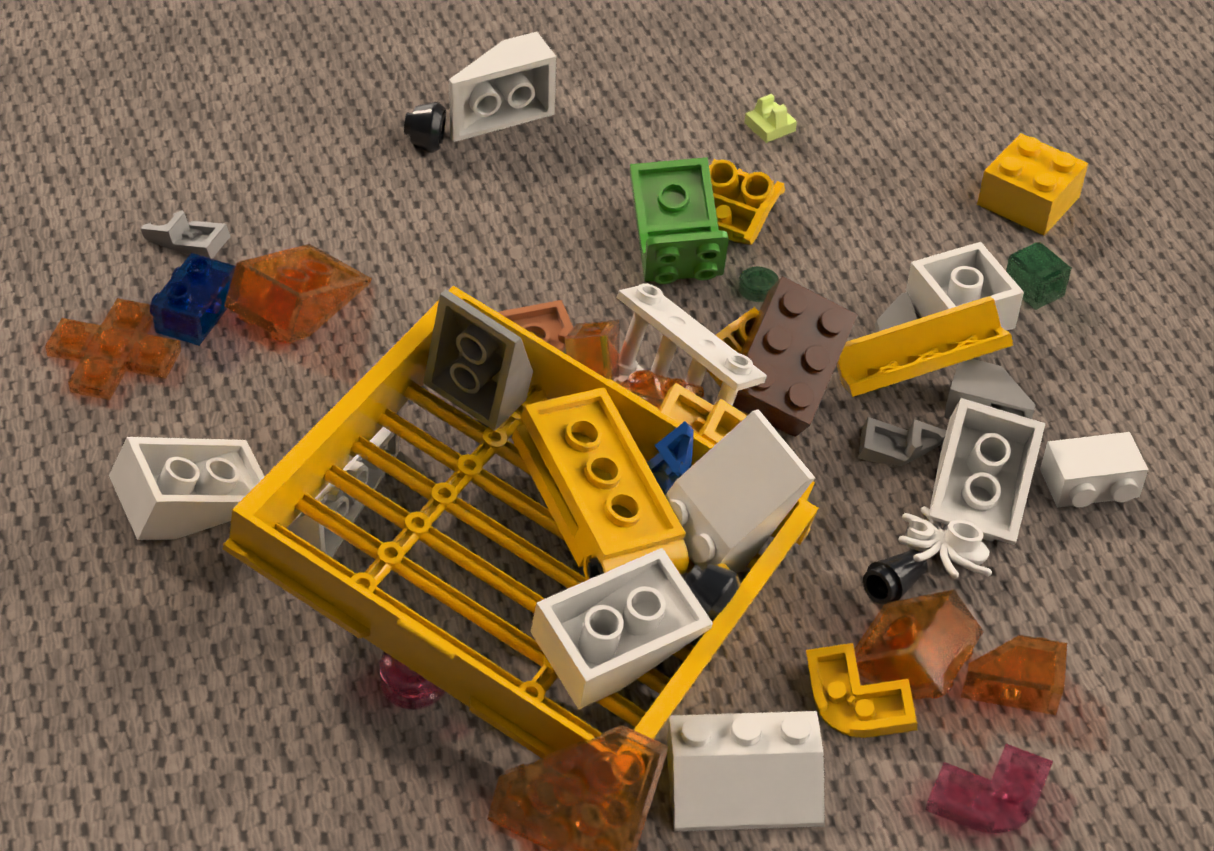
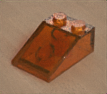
[224,244,372,343]

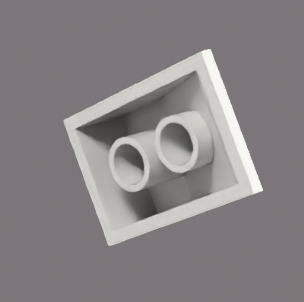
[449,32,556,142]
[928,398,1045,545]
[665,410,815,573]
[109,437,265,540]
[530,548,713,709]

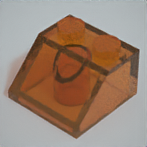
[854,589,984,700]

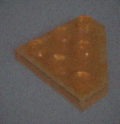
[487,725,669,851]

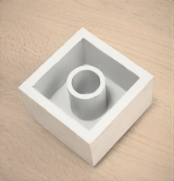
[906,242,1024,330]

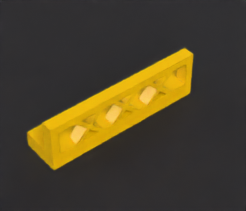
[836,296,1013,397]

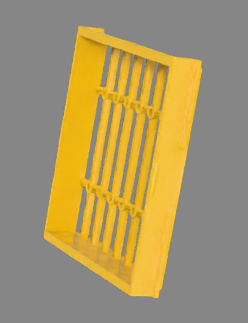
[223,286,819,805]

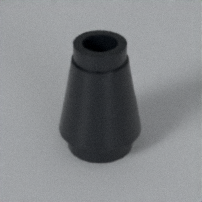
[863,549,928,604]

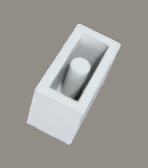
[1040,432,1148,507]

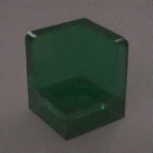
[1006,242,1072,310]

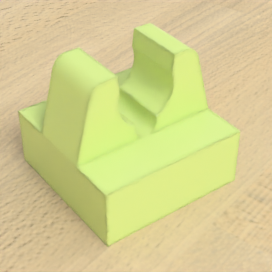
[745,94,797,143]

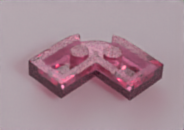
[925,744,1053,834]

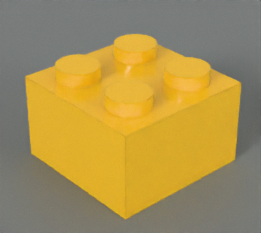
[977,133,1088,236]

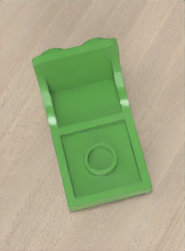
[630,157,729,284]

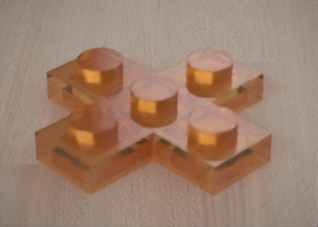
[45,298,181,400]

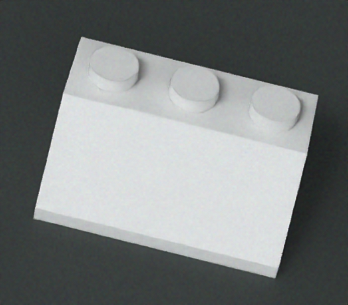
[666,711,825,832]

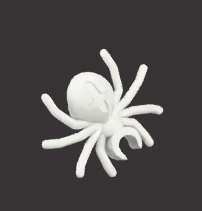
[898,506,994,579]

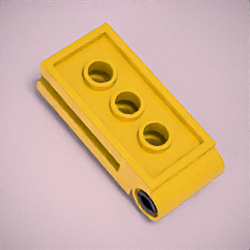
[511,387,689,581]

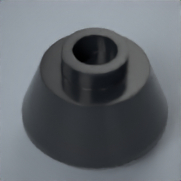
[404,101,446,153]
[684,563,740,621]

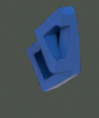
[647,421,694,495]

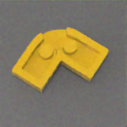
[806,643,917,738]

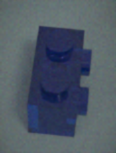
[150,253,238,346]

